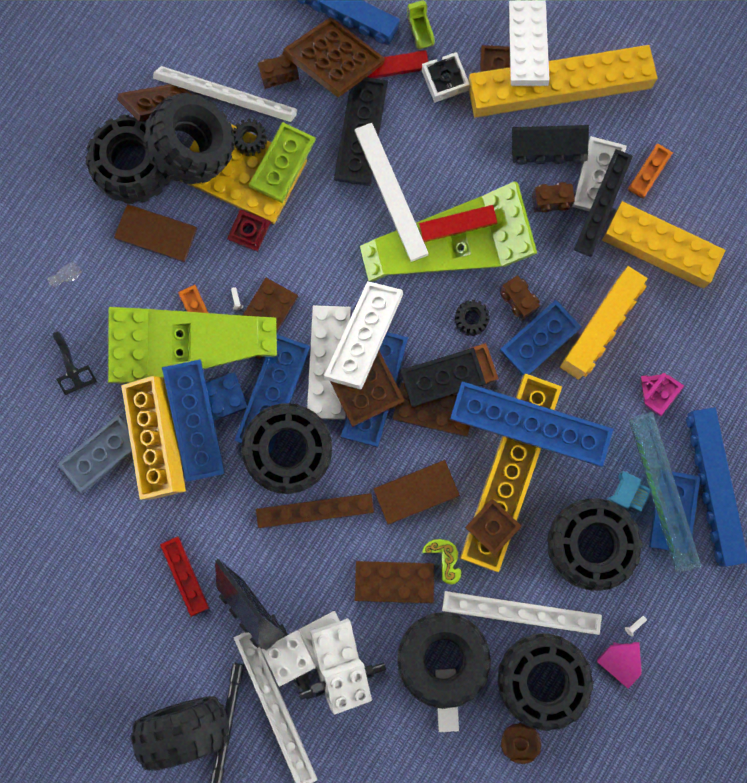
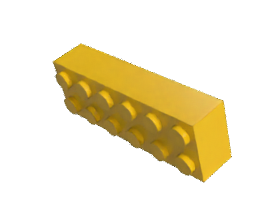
[602,201,726,289]
[559,266,648,380]
[121,376,186,500]

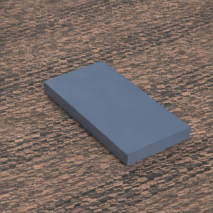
[57,415,132,494]

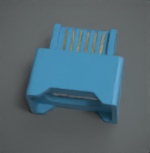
[607,471,651,512]

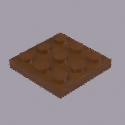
[330,350,405,427]

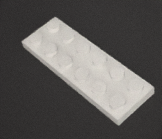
[509,0,549,86]
[324,282,403,389]
[307,305,351,420]

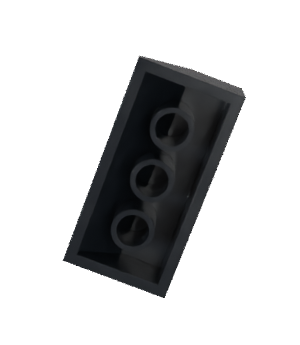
[512,125,589,165]

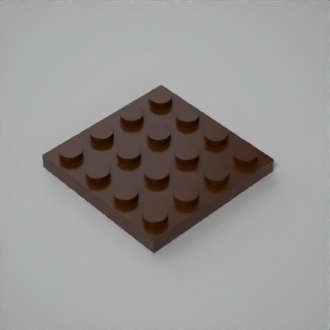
[283,17,385,98]

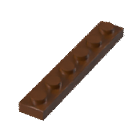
[256,493,374,528]

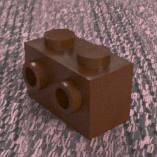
[257,54,299,89]
[532,182,575,213]
[500,275,540,321]

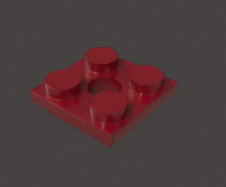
[227,209,271,252]

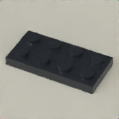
[400,348,486,407]

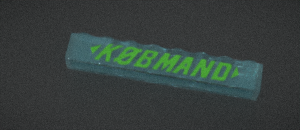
[629,412,702,572]

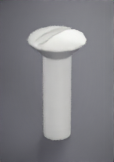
[231,287,244,310]
[625,616,647,637]

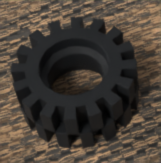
[232,119,267,156]
[454,299,490,336]

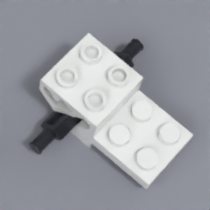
[261,611,340,700]
[298,619,386,715]

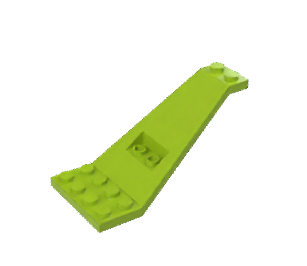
[360,181,537,282]
[108,307,277,384]

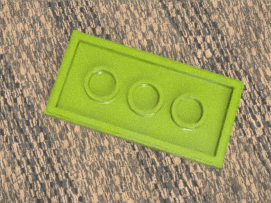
[249,122,316,203]

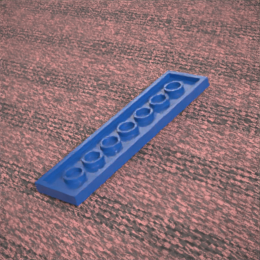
[450,382,614,467]

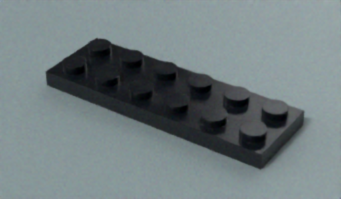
[334,77,388,186]

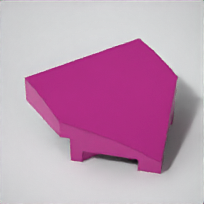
[641,373,684,417]
[597,642,642,688]

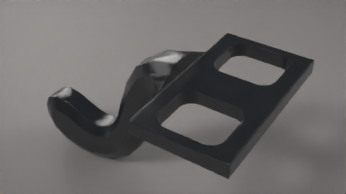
[53,331,97,395]

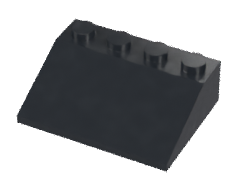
[215,558,285,651]

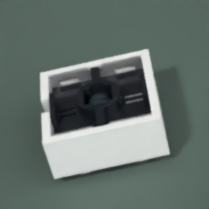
[422,52,470,103]

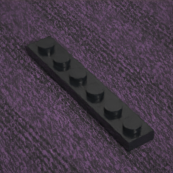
[574,149,633,257]

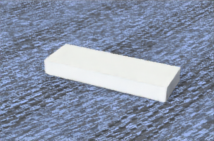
[435,668,459,732]

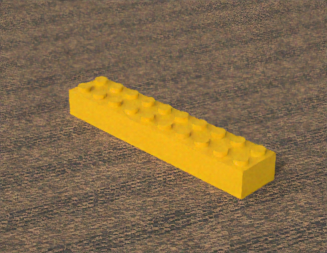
[468,45,658,118]
[459,374,562,572]

